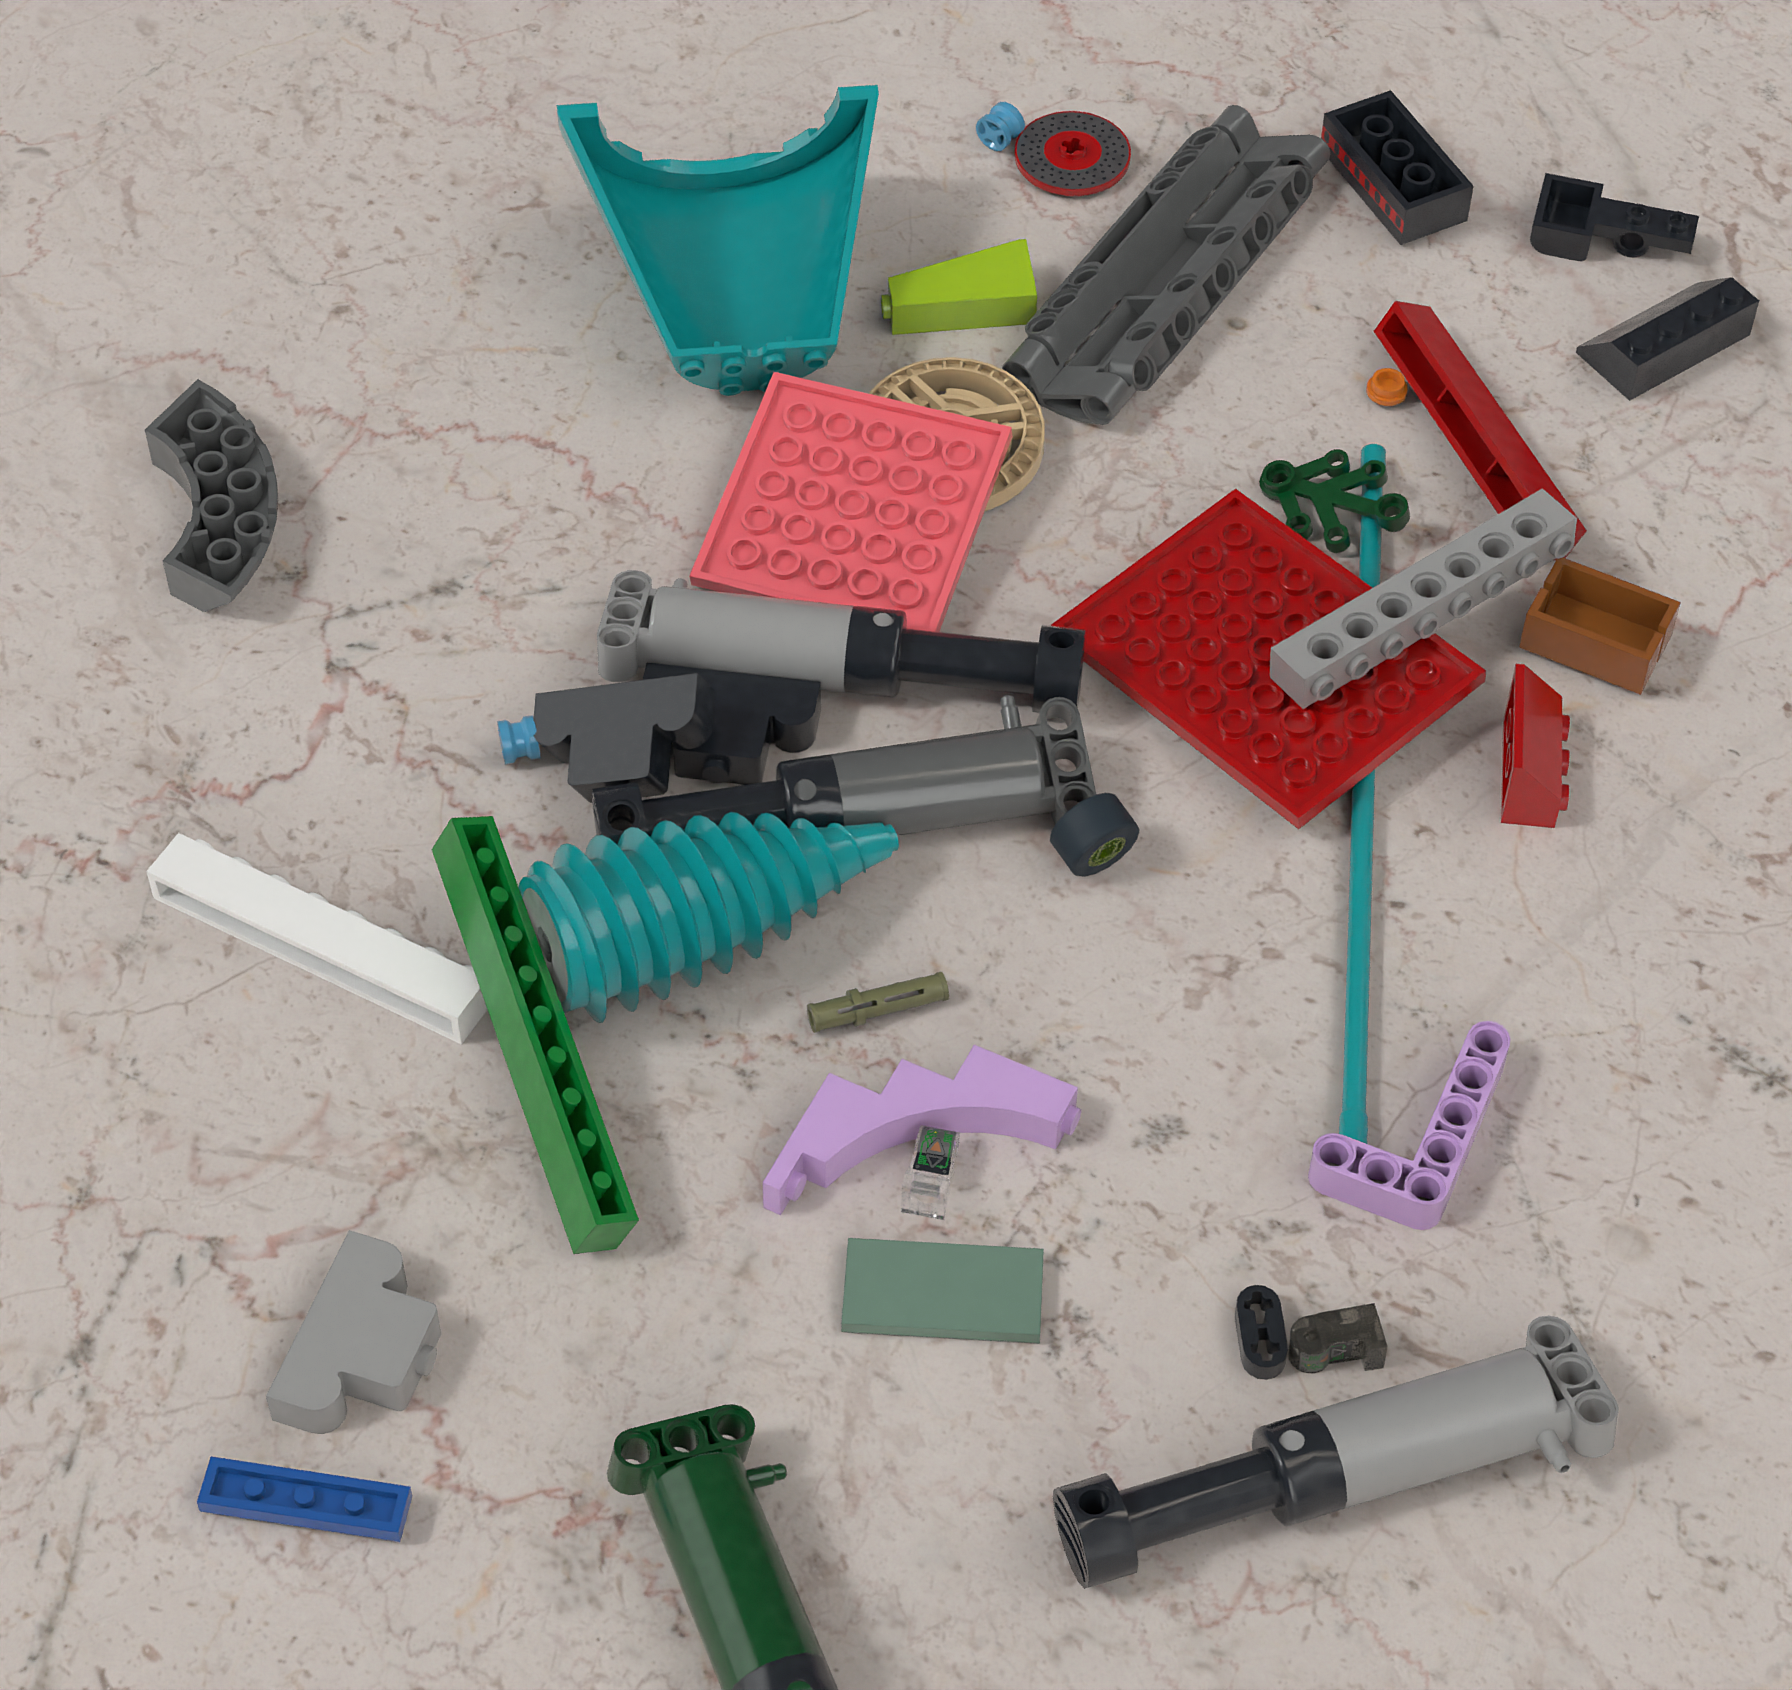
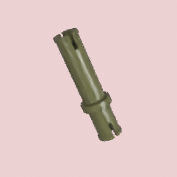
[807,972,949,1033]

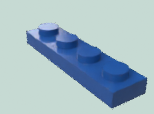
[197,1456,413,1542]

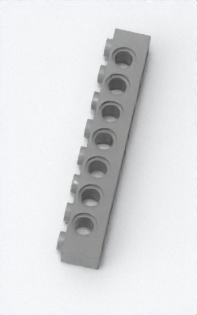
[1270,489,1577,709]

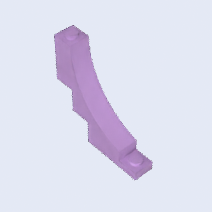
[763,1045,1081,1215]

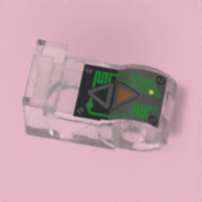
[901,1125,960,1220]

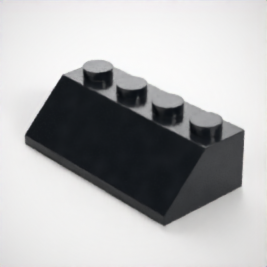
[1576,277,1760,401]

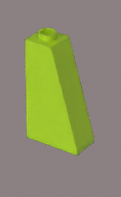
[881,239,1037,335]

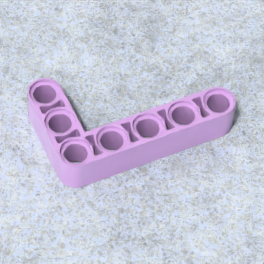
[1308,1021,1511,1230]

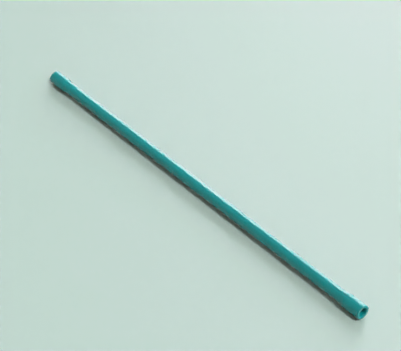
[1339,444,1386,1144]

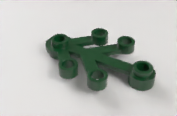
[1259,449,1410,553]

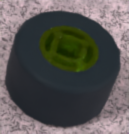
[1050,792,1140,877]

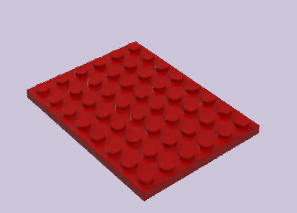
[1051,488,1486,829]

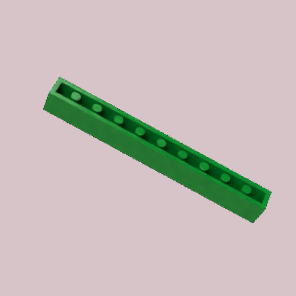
[431,816,639,1254]

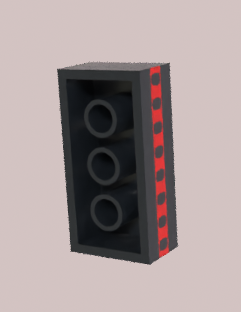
[1321,90,1474,245]

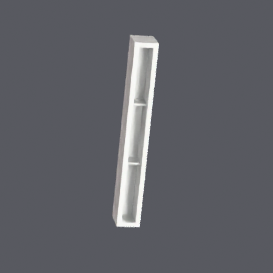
[146,833,487,1045]

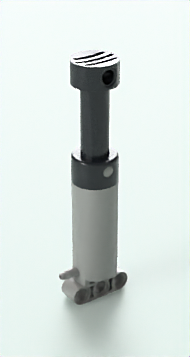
[597,570,1086,713]
[1053,1315,1619,1589]

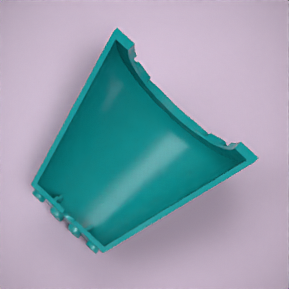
[556,85,879,396]

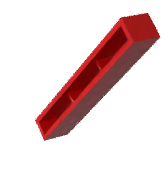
[1374,301,1587,560]

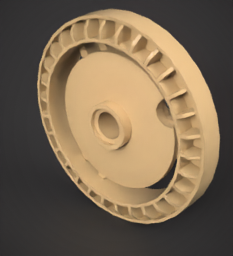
[869,357,1045,512]

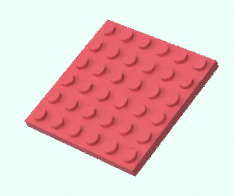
[689,372,1013,632]

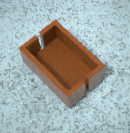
[1519,557,1681,695]

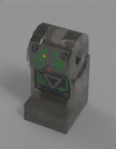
[1288,1303,1388,1373]

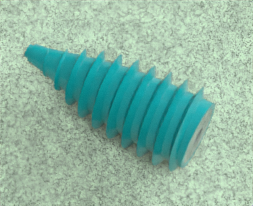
[519,812,899,1023]

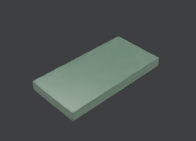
[841,1238,1044,1343]

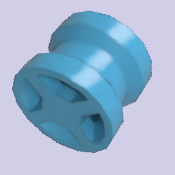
[976,102,1025,151]
[497,715,541,764]

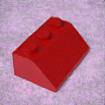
[1501,663,1570,828]

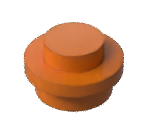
[1366,368,1408,406]

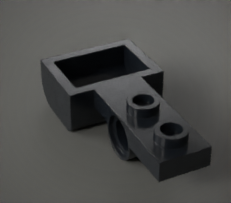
[1530,173,1699,261]

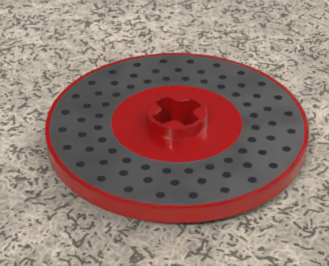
[1015,111,1131,196]

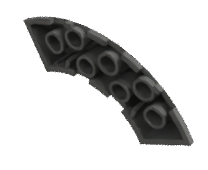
[145,379,278,612]

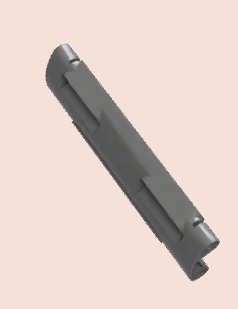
[1002,105,1331,425]

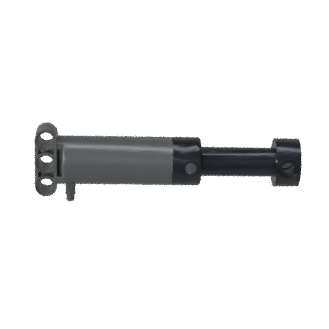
[592,695,1097,845]

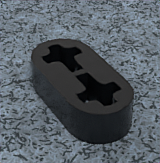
[1235,1285,1288,1380]

